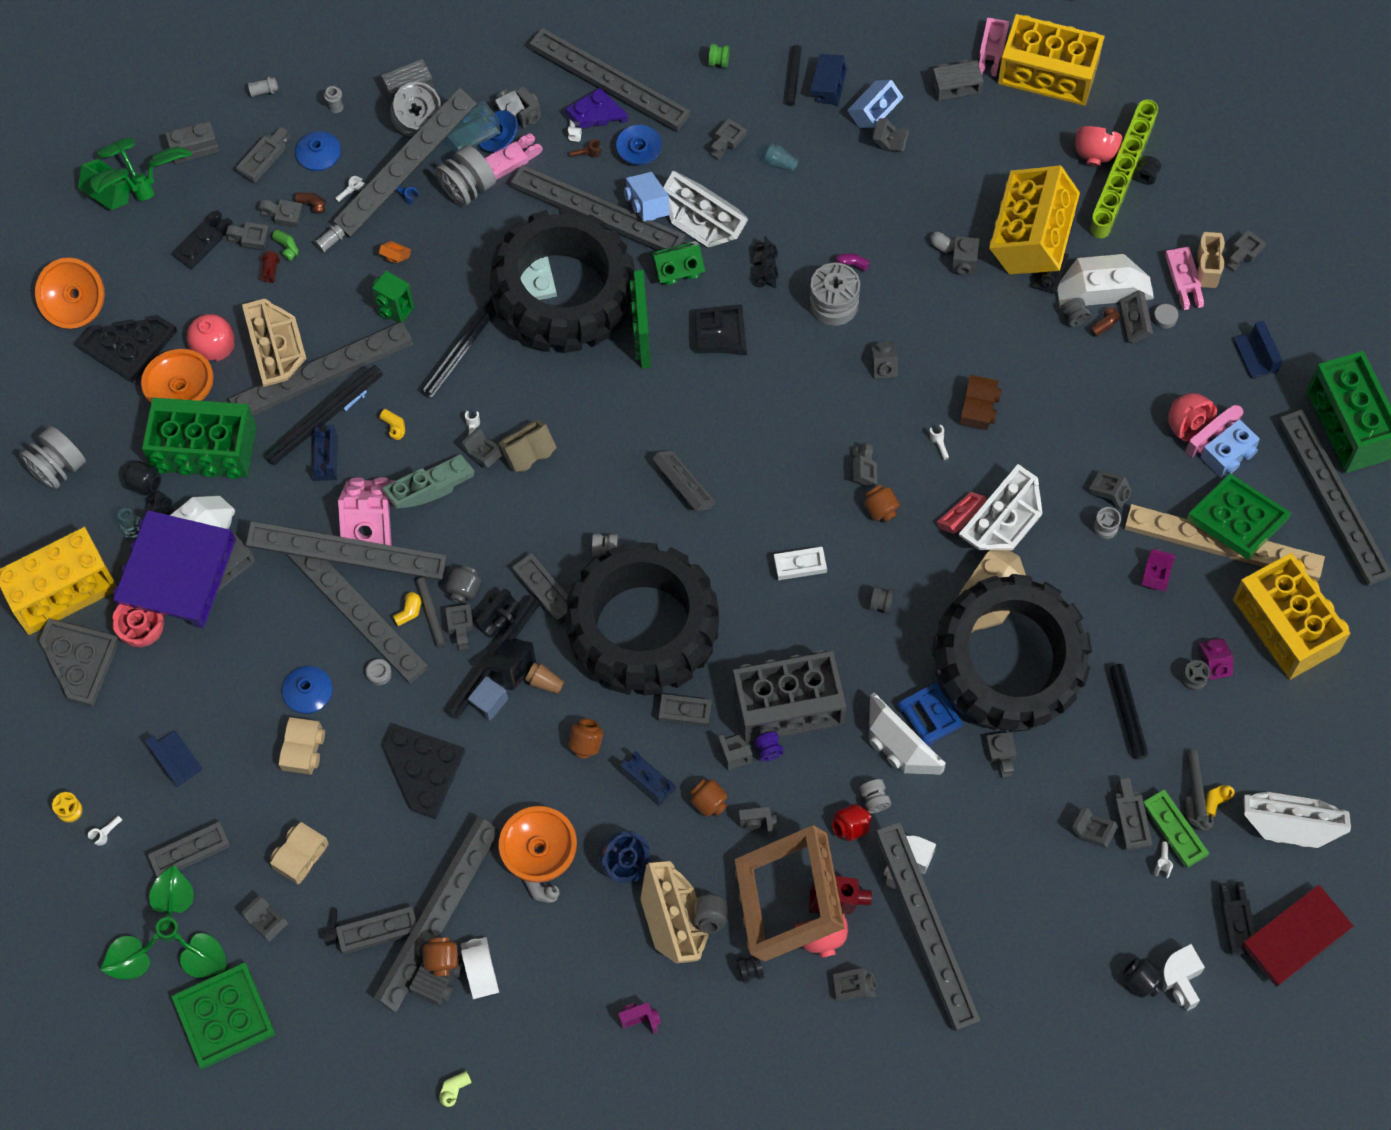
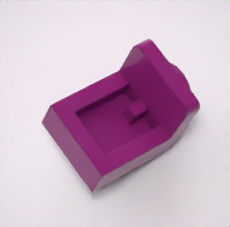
[1141,549,1175,592]
[1199,638,1233,680]
[618,1002,661,1034]

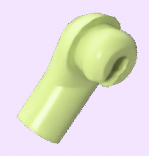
[439,1071,472,1107]

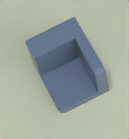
[468,676,508,721]

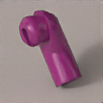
[835,253,870,271]

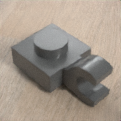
[711,118,747,160]
[259,200,303,228]
[226,222,269,250]
[1227,230,1267,271]
[853,442,877,487]
[446,604,474,651]
[986,732,1017,778]

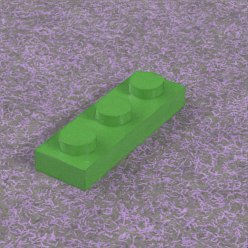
[1143,789,1209,869]

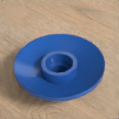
[478,110,518,152]
[616,125,662,165]
[295,131,341,171]
[282,666,333,714]

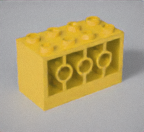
[998,14,1105,106]
[990,165,1080,275]
[0,527,117,635]
[1233,552,1350,680]

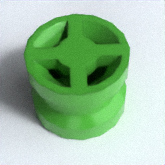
[709,43,730,68]

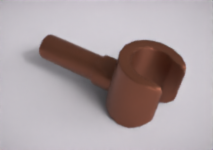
[569,139,601,158]

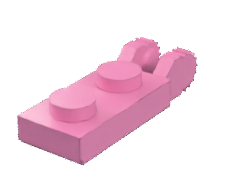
[979,17,1010,77]
[485,133,543,180]
[1165,247,1204,310]
[1186,405,1244,458]

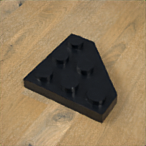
[76,315,177,383]
[384,724,465,820]

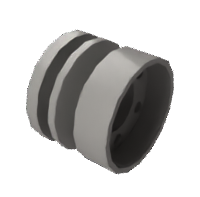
[390,82,441,137]
[435,145,496,207]
[810,263,860,326]
[19,425,86,491]

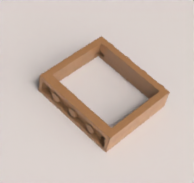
[735,825,845,962]

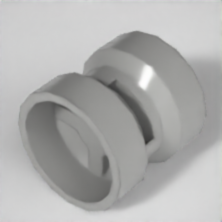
[1094,507,1121,539]
[592,534,618,558]
[859,779,892,814]

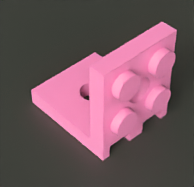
[338,477,395,546]

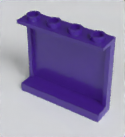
[113,510,236,629]

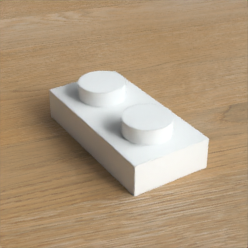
[774,547,827,580]

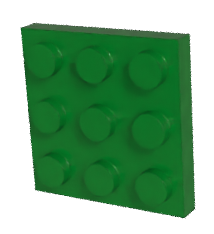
[630,270,651,369]
[1187,473,1291,560]
[171,962,276,1070]

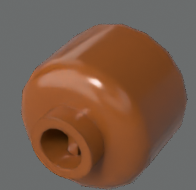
[864,485,900,523]
[568,719,603,758]
[690,779,728,817]
[422,937,458,976]

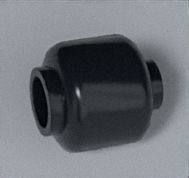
[123,460,161,496]
[1123,958,1163,998]

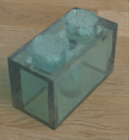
[447,100,500,150]

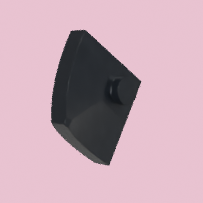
[695,304,747,355]

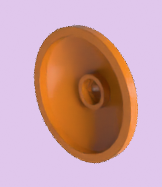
[35,258,105,329]
[141,349,214,403]
[499,806,577,883]

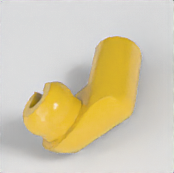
[380,409,405,440]
[393,592,421,627]
[1205,785,1235,817]

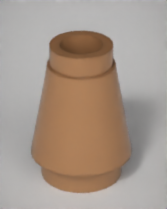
[525,663,565,695]

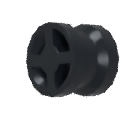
[1133,156,1162,185]
[736,955,764,984]

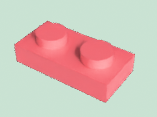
[937,492,987,534]

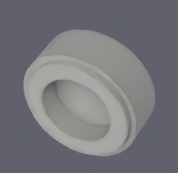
[1153,304,1178,329]
[366,659,392,686]

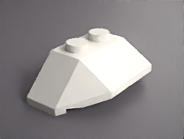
[663,171,748,248]
[1057,254,1154,308]
[959,464,1042,550]
[170,496,235,529]
[869,692,946,775]
[1244,792,1351,848]

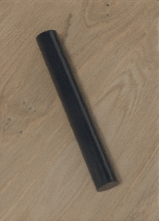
[786,45,802,106]

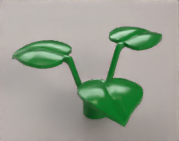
[90,137,193,201]
[101,866,226,980]

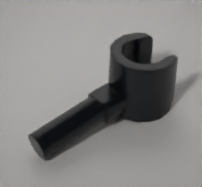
[322,908,339,946]

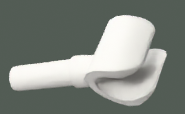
[568,119,582,142]
[335,176,367,202]
[465,411,480,434]
[930,425,949,460]
[88,816,122,846]
[1154,842,1173,878]

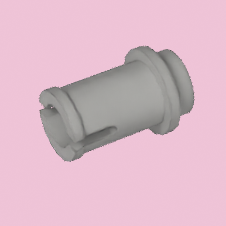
[248,76,278,97]
[324,86,344,113]
[314,224,345,253]

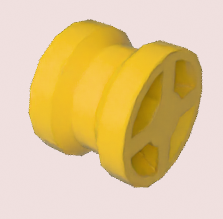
[52,792,82,823]

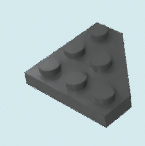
[39,618,120,707]

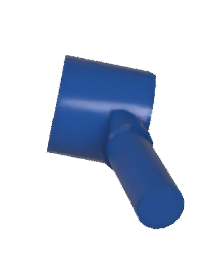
[396,187,418,204]

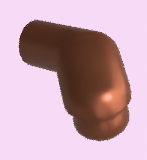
[296,192,326,213]
[1091,307,1120,337]

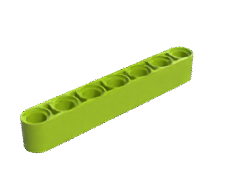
[1090,99,1158,239]

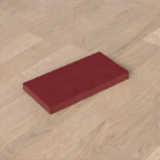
[1241,885,1354,987]

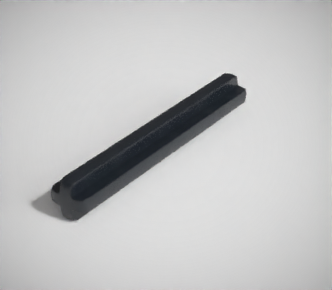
[1110,663,1148,760]

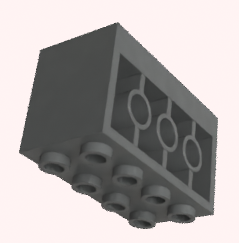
[733,650,846,744]

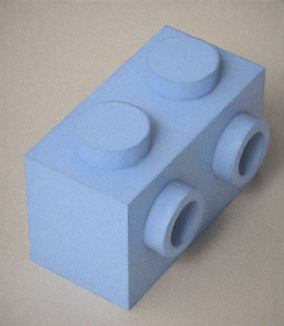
[847,80,903,128]
[624,172,669,221]
[1200,419,1260,478]

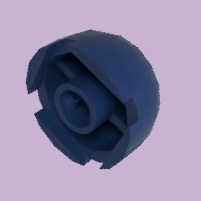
[598,830,651,883]

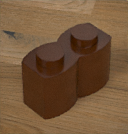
[959,375,1002,430]

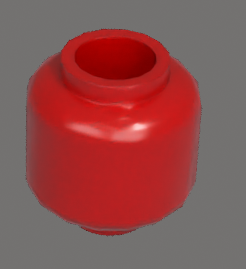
[831,804,871,842]

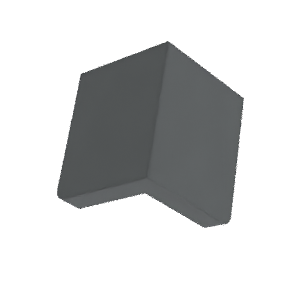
[718,734,752,770]

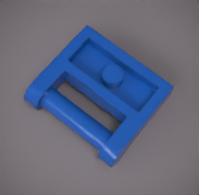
[897,682,963,746]

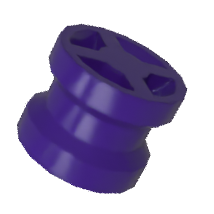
[754,732,784,762]

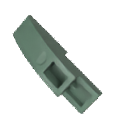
[382,454,475,508]

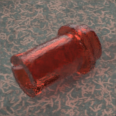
[260,251,280,283]

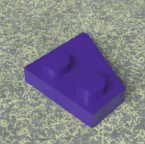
[565,88,629,128]

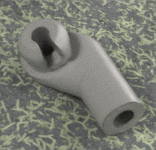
[931,232,956,253]
[524,880,560,903]

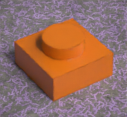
[379,241,411,263]

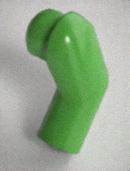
[273,230,299,261]

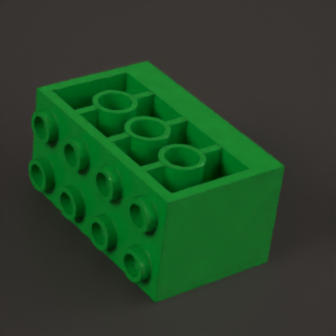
[1306,351,1391,474]
[142,397,257,479]

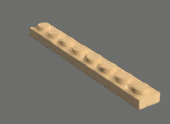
[1124,504,1325,582]

